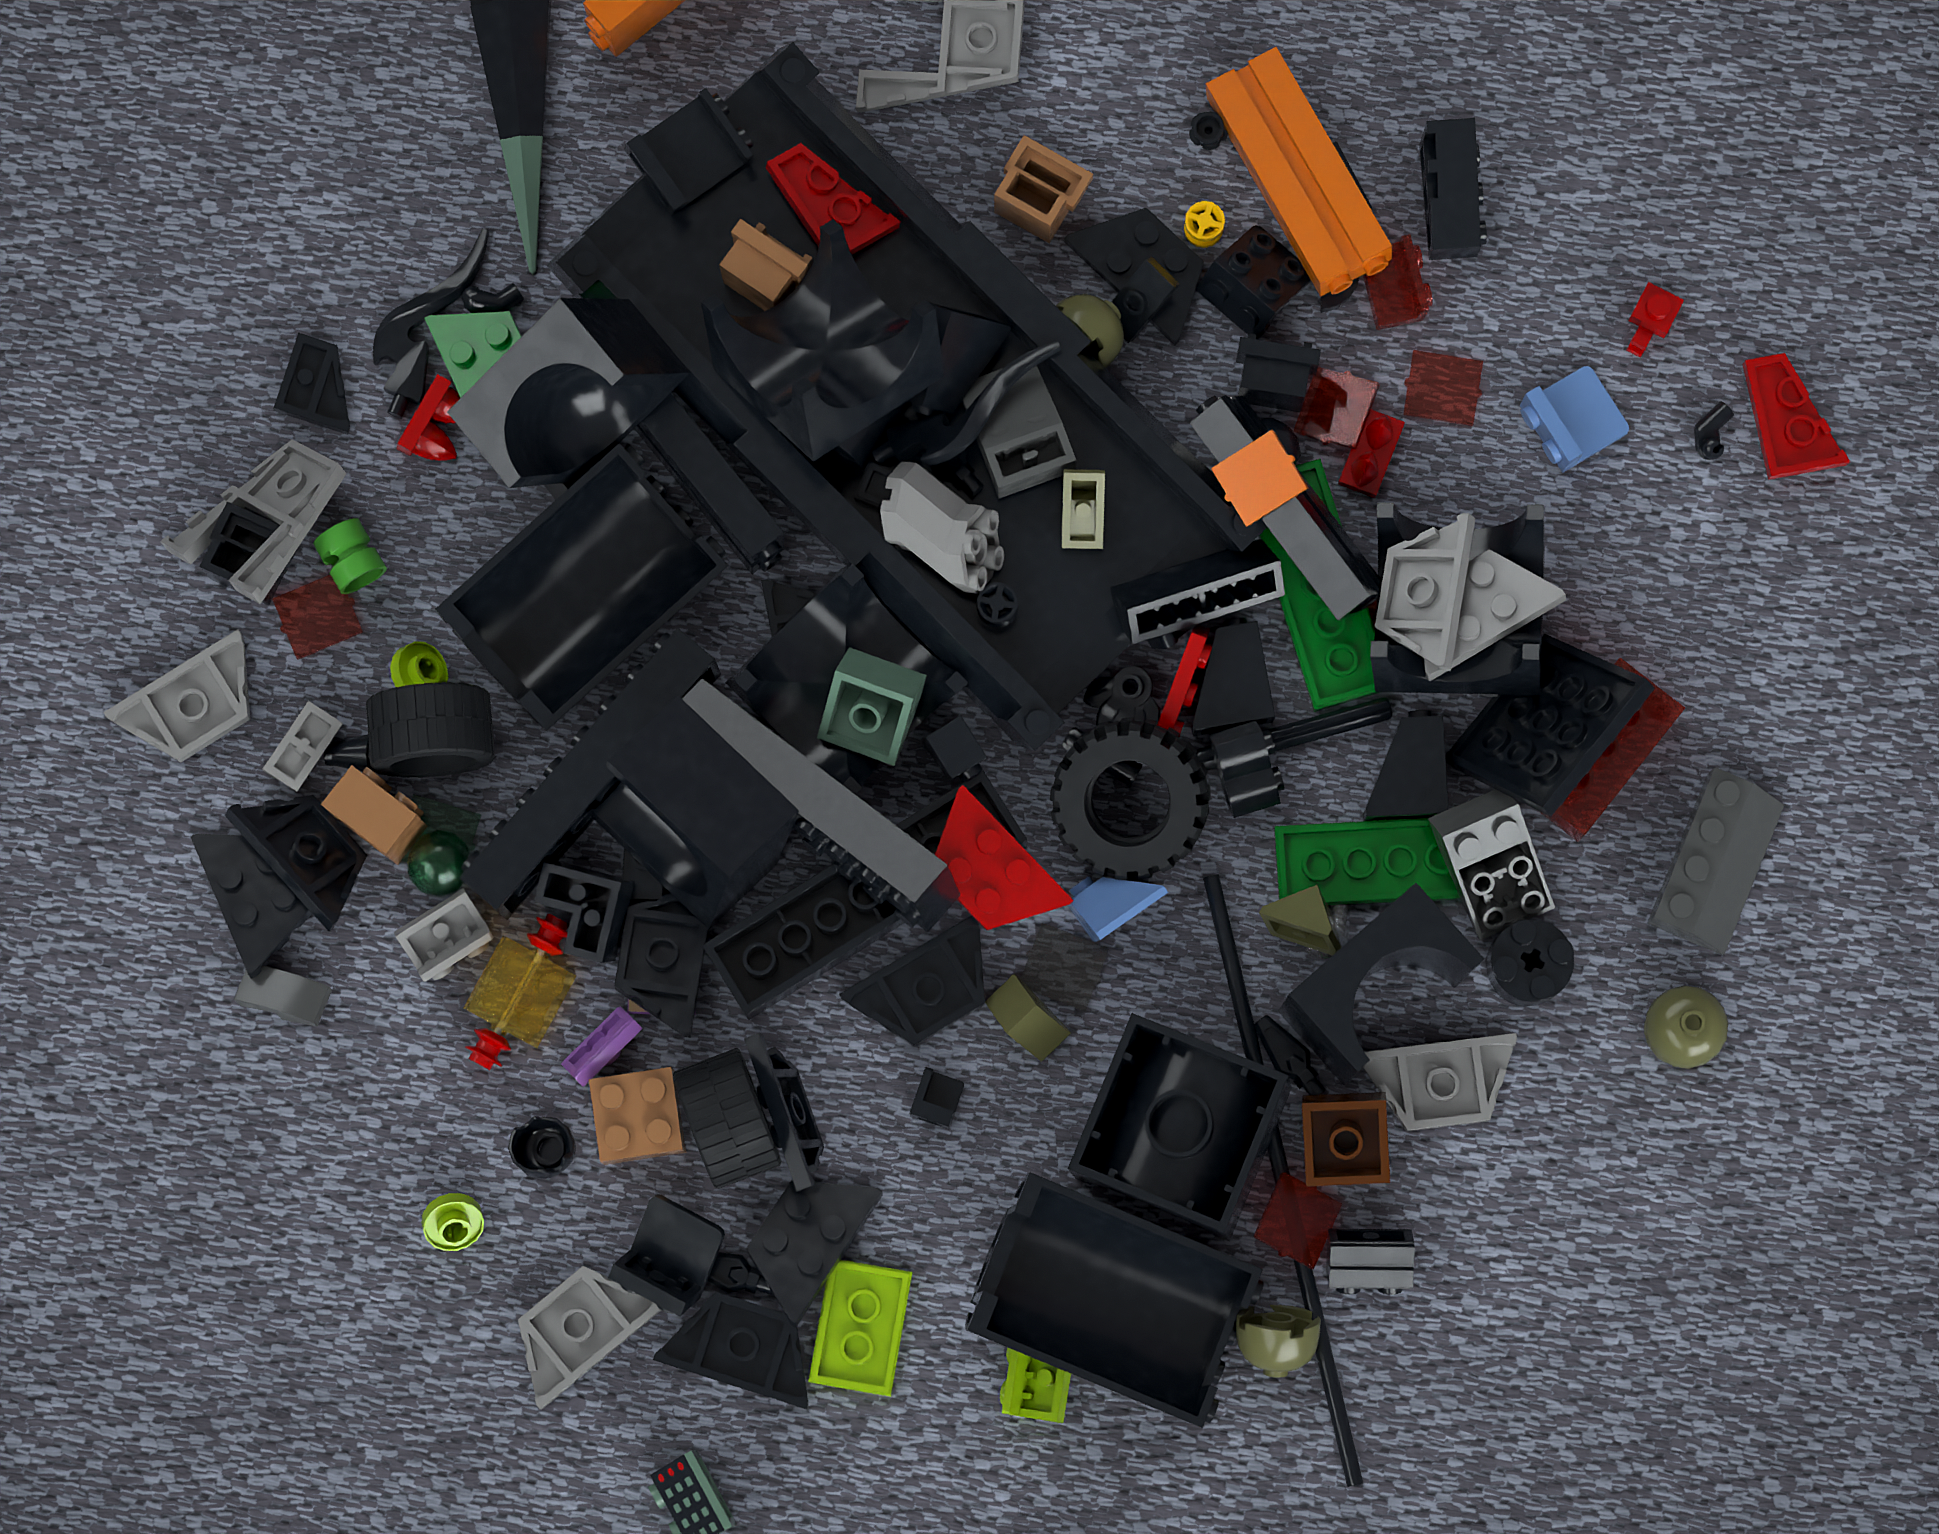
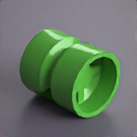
[313,518,387,594]

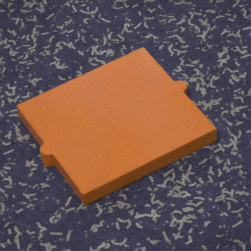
[1211,430,1308,527]

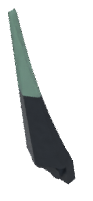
[470,0,551,276]

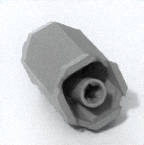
[880,462,1004,594]

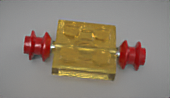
[463,913,576,1070]

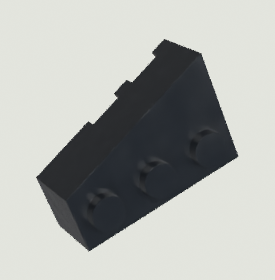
[1419,118,1487,260]

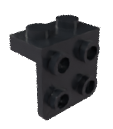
[1196,225,1311,340]
[608,1194,725,1317]

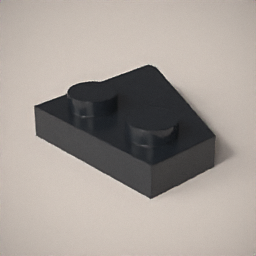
[273,332,350,434]

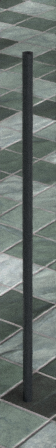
[1203,874,1363,1487]

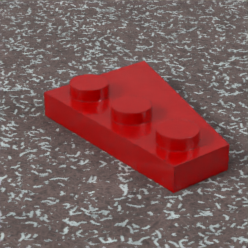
[766,143,901,254]
[1742,353,1850,480]
[1158,625,1213,737]

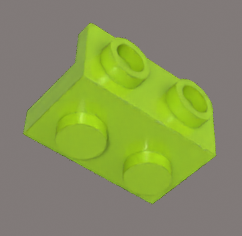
[1000,1348,1071,1423]

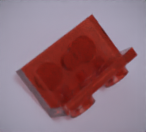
[1363,234,1433,330]

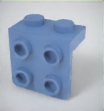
[1520,366,1629,473]

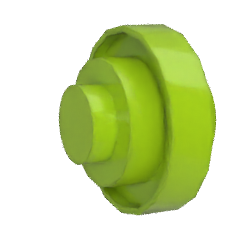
[390,641,448,687]
[421,1193,484,1251]

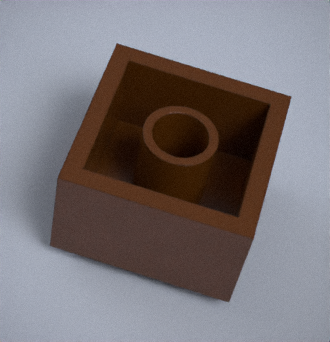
[1302,1092,1390,1186]

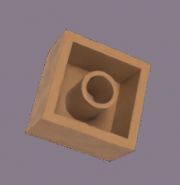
[321,765,428,865]
[589,1067,686,1165]

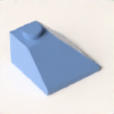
[1068,876,1169,942]

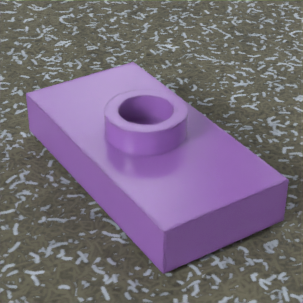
[561,1006,643,1087]

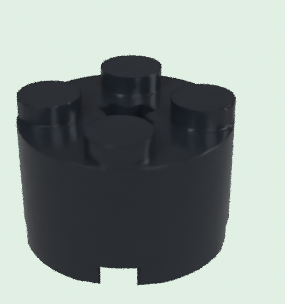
[1486,919,1574,1007]

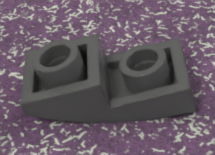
[234,965,332,1026]

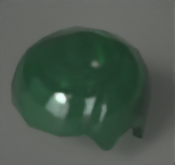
[407,830,469,897]

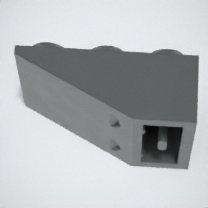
[962,365,1076,499]
[1428,789,1555,940]

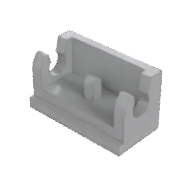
[262,701,343,792]

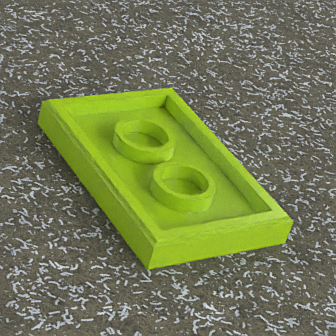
[808,1260,912,1397]

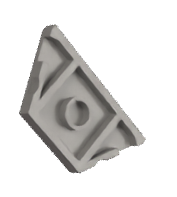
[1375,513,1475,671]
[1424,549,1566,681]
[103,629,250,763]
[1363,1033,1517,1131]
[518,1266,661,1410]

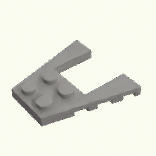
[856,0,1025,112]
[160,439,346,604]

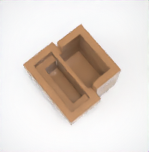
[994,135,1093,244]
[719,219,813,311]

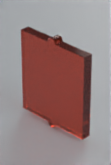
[1403,350,1483,426]
[1293,367,1380,449]
[272,575,363,660]
[1253,1172,1342,1269]

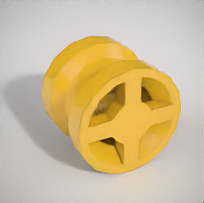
[1184,201,1225,248]

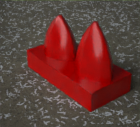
[396,374,460,461]
[1338,408,1405,498]

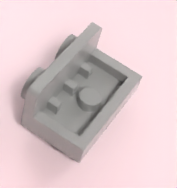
[394,888,494,982]

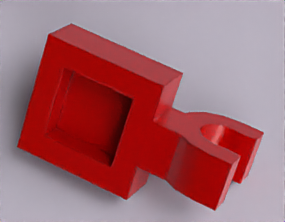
[1626,282,1684,358]

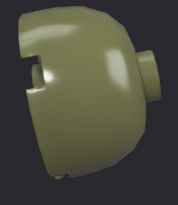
[1055,294,1124,368]
[1644,985,1728,1069]
[1236,1305,1321,1378]

